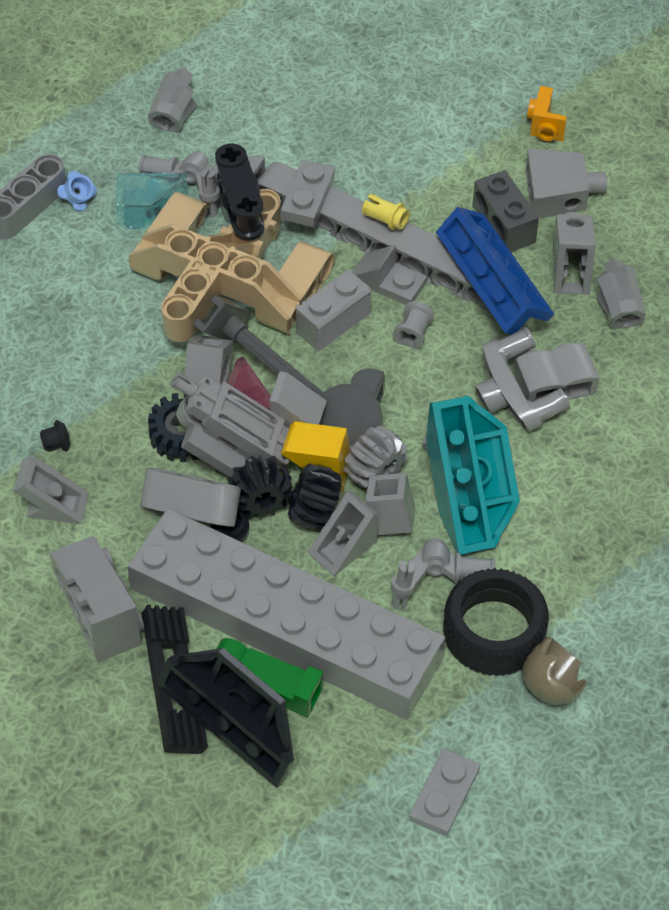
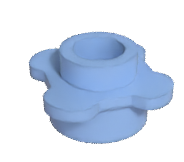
[57,171,97,211]

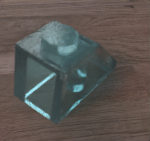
[116,173,188,229]

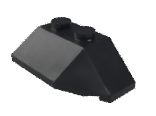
[156,648,294,788]

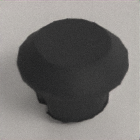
[40,420,71,452]

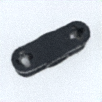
[215,143,265,241]

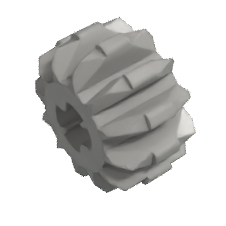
[344,425,407,489]

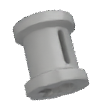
[392,301,435,349]

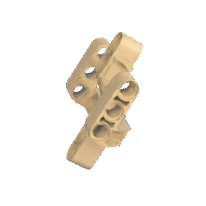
[128,189,335,342]

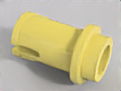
[362,194,410,230]

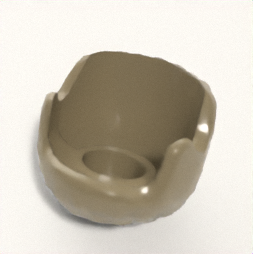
[522,637,587,705]

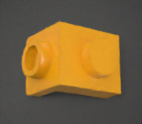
[527,86,567,142]

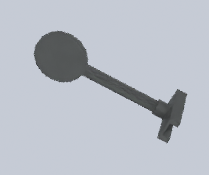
[193,295,383,451]

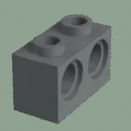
[472,170,539,252]

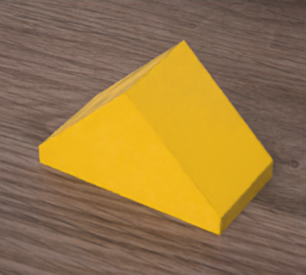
[281,421,351,491]

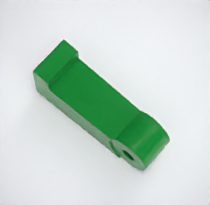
[216,638,324,718]

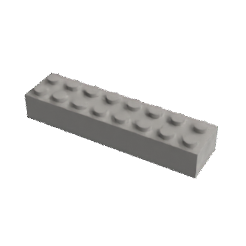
[128,508,446,720]

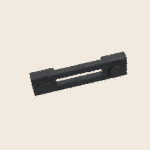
[141,605,208,754]

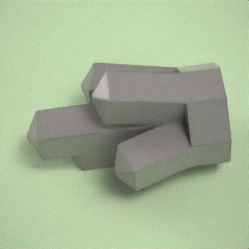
[148,67,197,133]
[596,258,646,329]

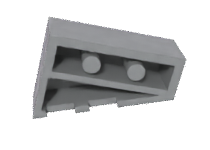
[50,536,144,663]

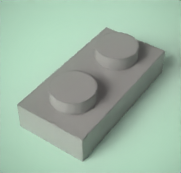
[280,159,335,227]
[409,748,481,837]

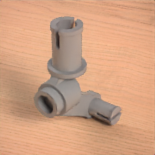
[139,152,220,218]
[391,538,495,610]

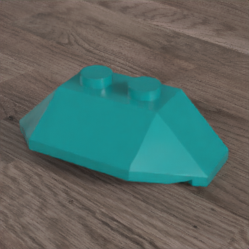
[426,396,520,555]

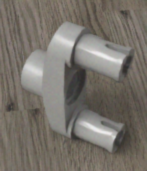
[475,327,570,433]

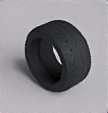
[443,568,549,676]

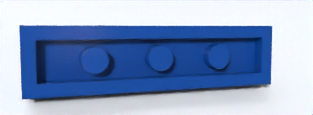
[436,207,554,334]

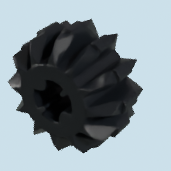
[227,455,293,520]
[288,463,342,530]

